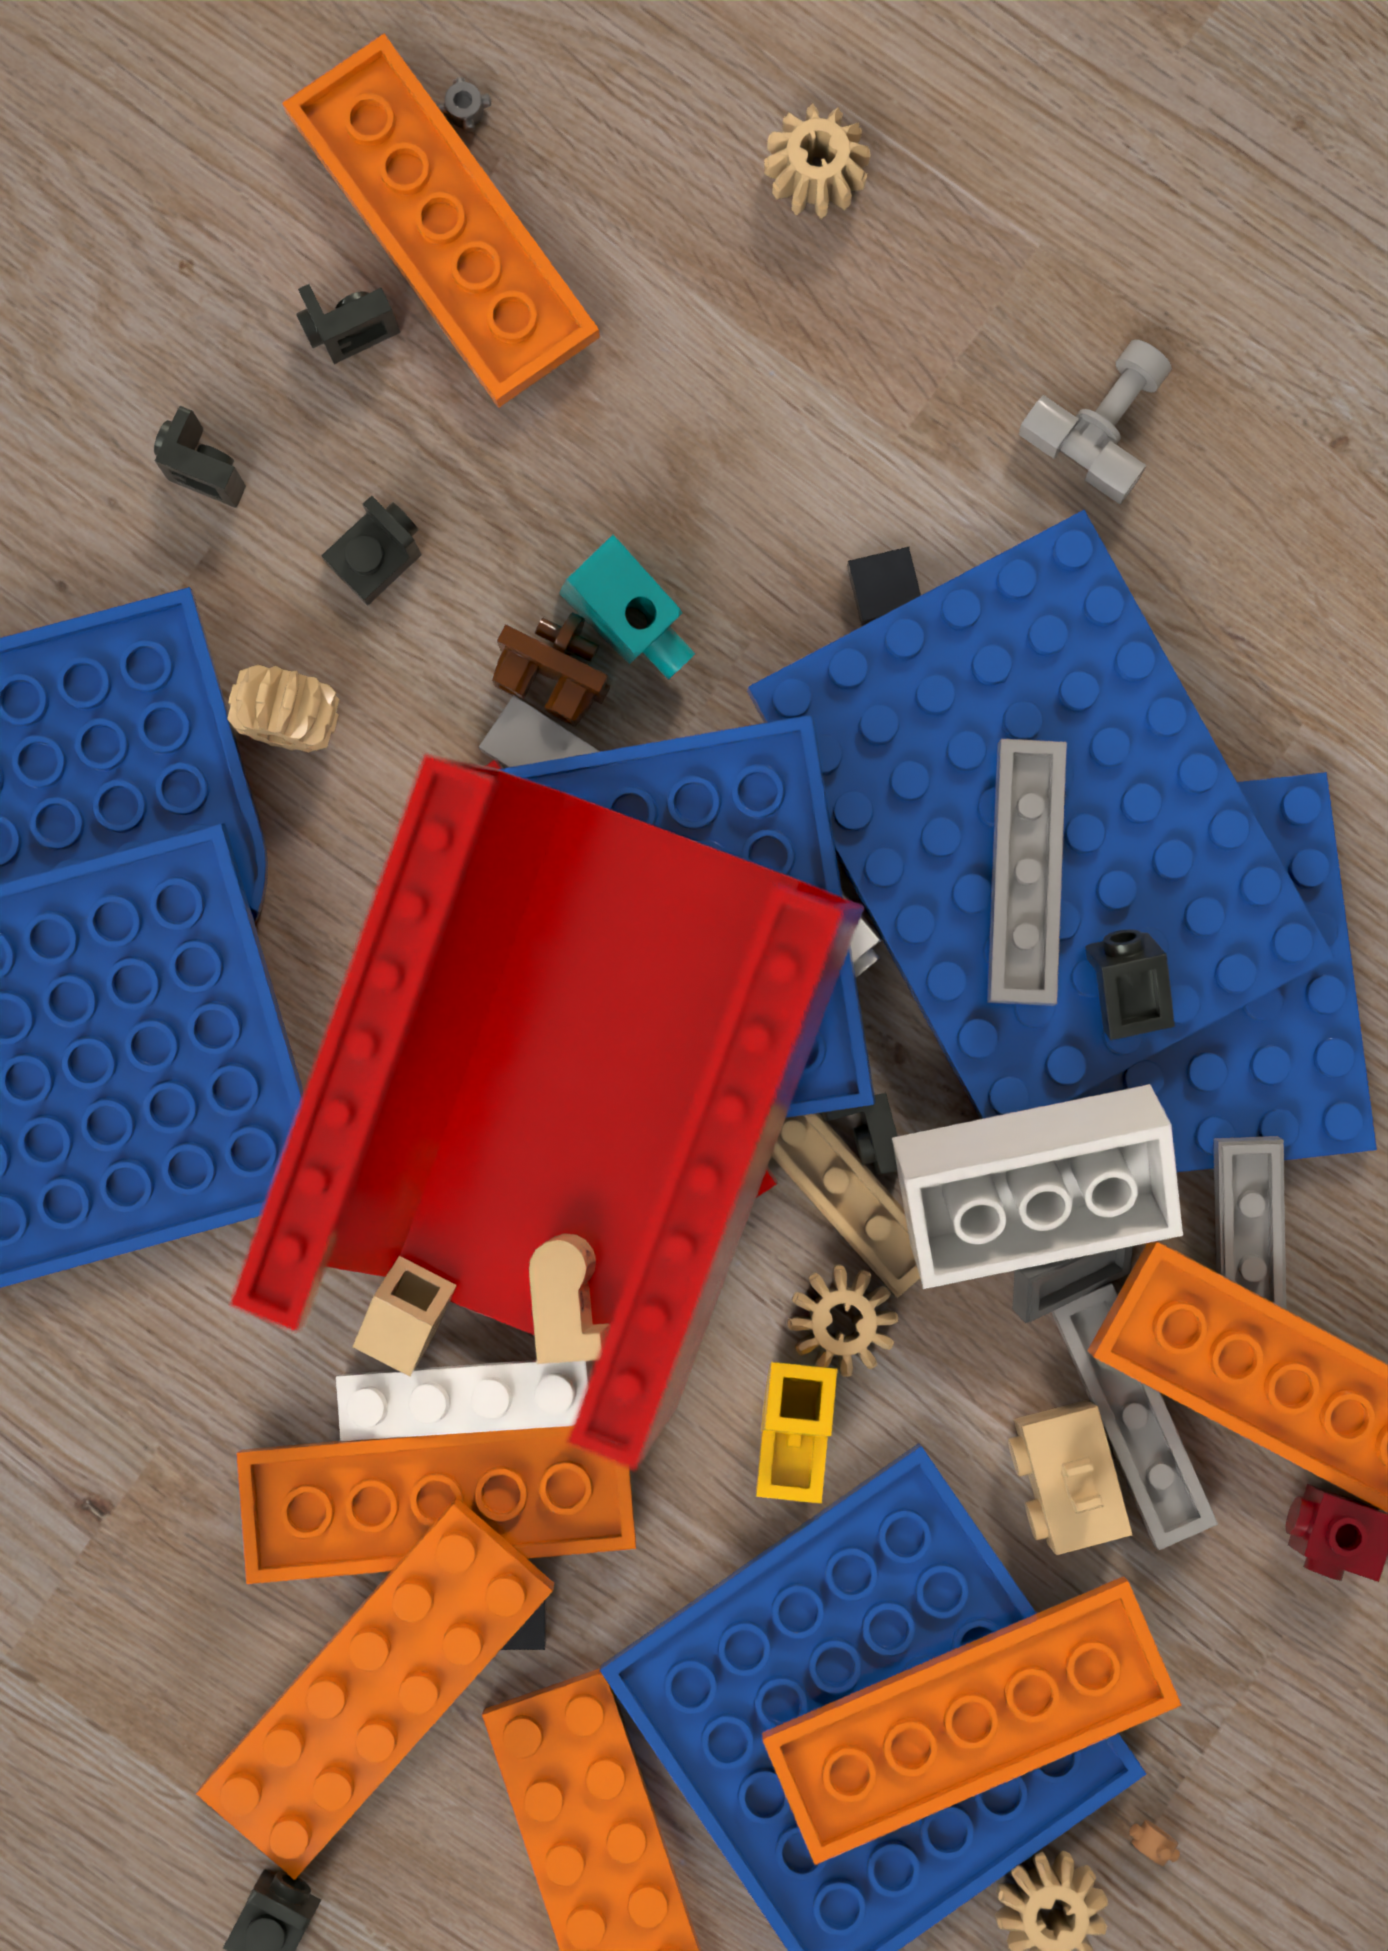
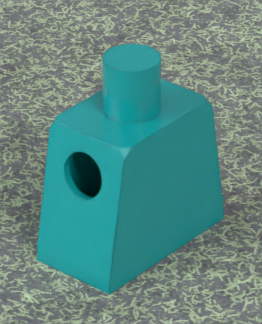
[559,535,696,680]

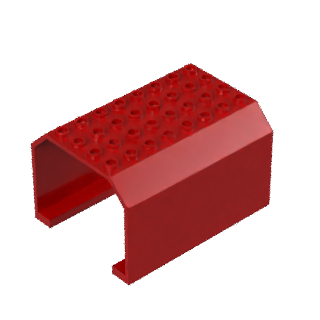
[230,754,864,1470]

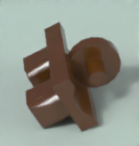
[492,612,610,727]

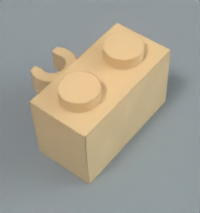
[1008,1400,1133,1555]

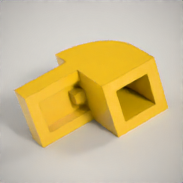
[756,1362,837,1504]

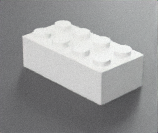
[892,1084,1183,1289]

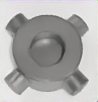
[437,77,491,133]

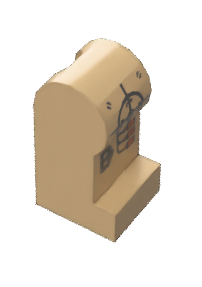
[529,1233,610,1364]

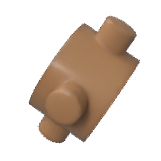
[1129,1819,1180,1867]

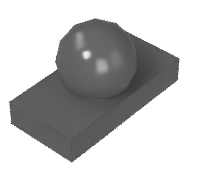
[1012,1246,1133,1323]

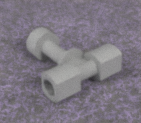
[1018,339,1172,505]

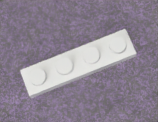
[336,1360,593,1441]

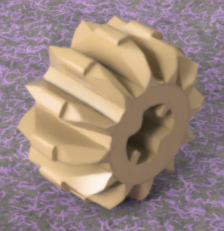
[764,103,870,219]
[227,665,339,753]
[787,1265,898,1377]
[995,1850,1108,1951]

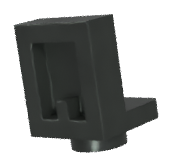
[296,284,401,364]
[154,406,246,508]
[321,495,421,606]
[1085,930,1175,1040]
[821,1092,898,1174]
[223,1869,321,1951]

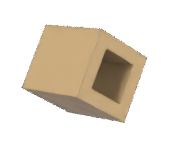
[353,1256,457,1376]

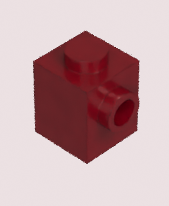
[1285,1484,1388,1582]

